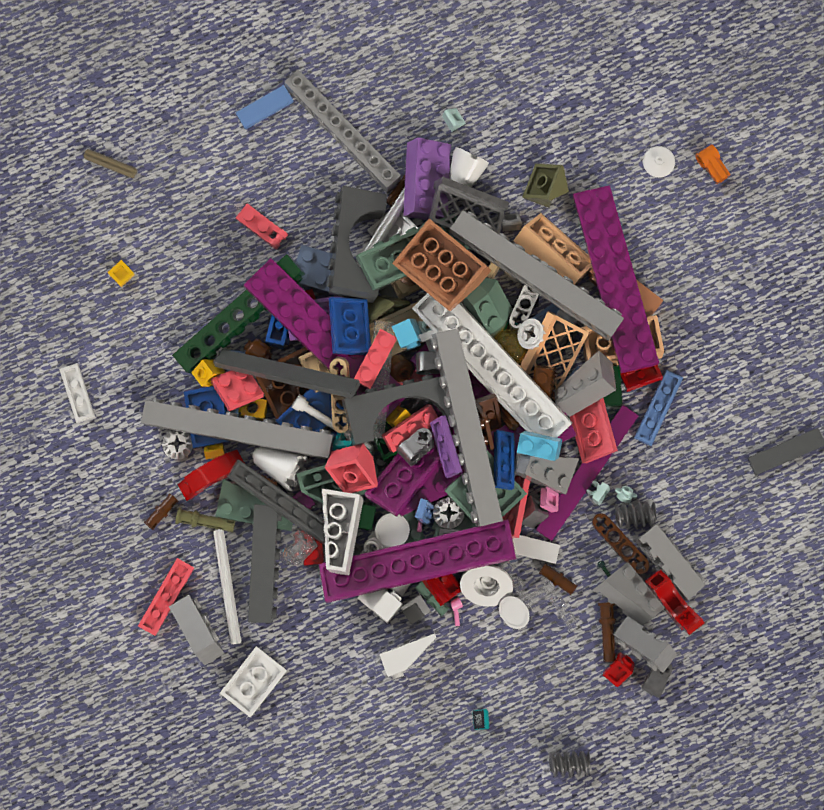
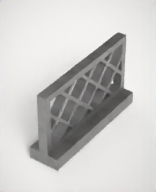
[429,177,509,234]

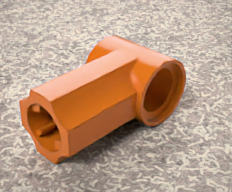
[695,144,731,184]

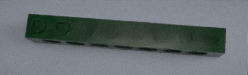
[172,254,305,374]

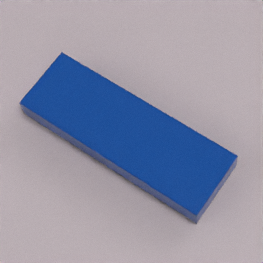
[494,430,514,490]

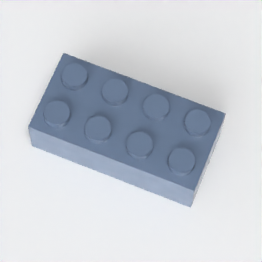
[296,245,357,298]

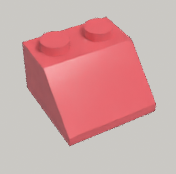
[325,443,378,493]

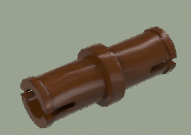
[144,493,179,530]
[539,563,578,595]

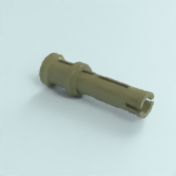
[175,507,235,533]

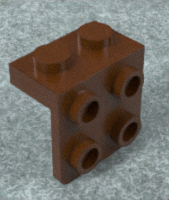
[475,393,503,450]

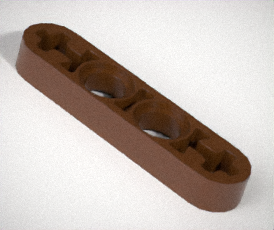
[592,513,649,575]

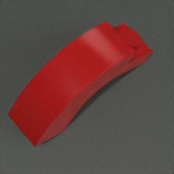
[177,450,245,501]
[645,570,705,635]

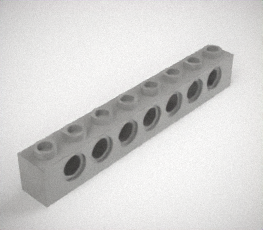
[284,70,401,193]

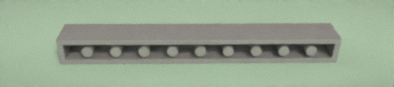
[449,211,624,341]
[430,328,503,526]
[141,398,336,459]

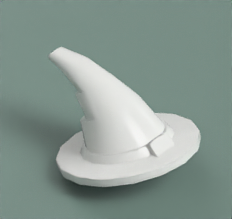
[460,565,513,606]

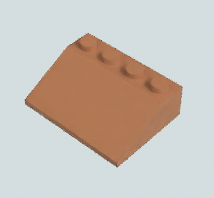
[392,219,492,311]

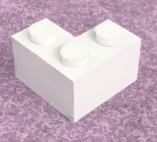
[357,590,402,624]

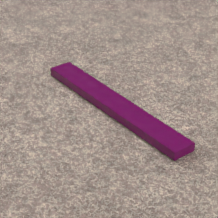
[536,405,639,541]

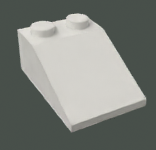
[379,634,436,680]

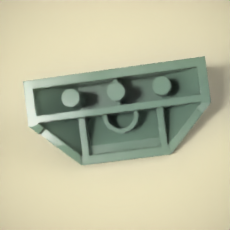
[463,277,513,339]
[296,451,376,504]

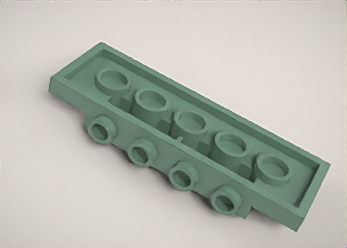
[356,213,470,291]

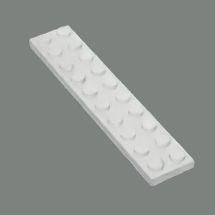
[412,293,573,438]

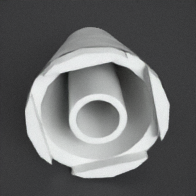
[449,147,489,202]
[252,447,308,491]

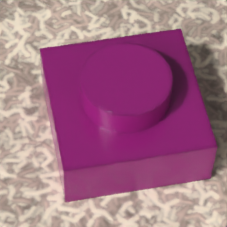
[292,491,316,509]

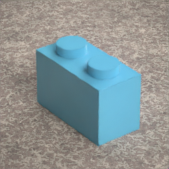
[392,319,422,350]
[517,431,563,461]

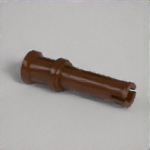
[598,602,616,662]

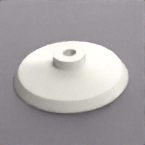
[643,146,675,177]
[375,513,410,547]
[499,596,529,629]

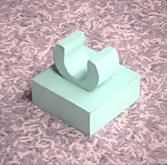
[586,481,610,506]

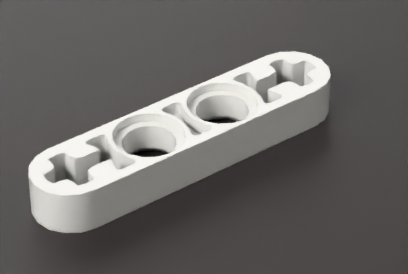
[509,261,548,331]

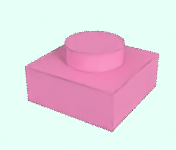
[540,487,559,513]

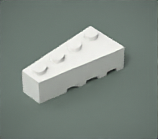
[322,489,363,575]

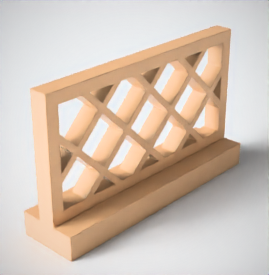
[520,311,589,400]

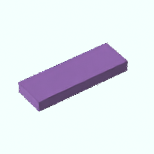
[430,416,462,478]

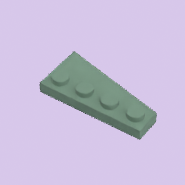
[215,479,293,532]

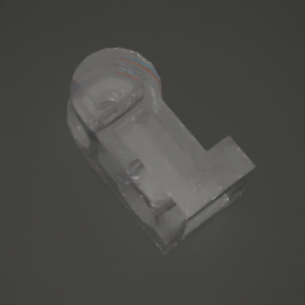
[280,530,318,565]

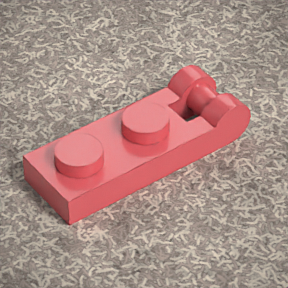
[236,204,288,250]

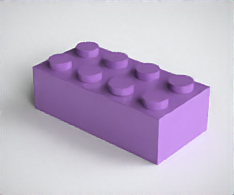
[403,138,451,220]

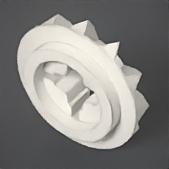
[517,318,545,350]
[162,430,193,460]
[433,497,464,529]

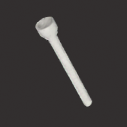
[292,394,374,452]

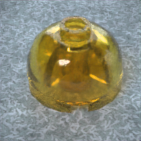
[494,330,528,366]

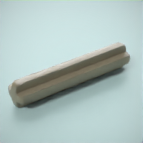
[84,149,137,178]

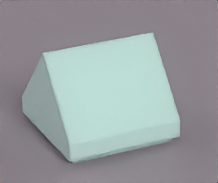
[442,108,466,132]

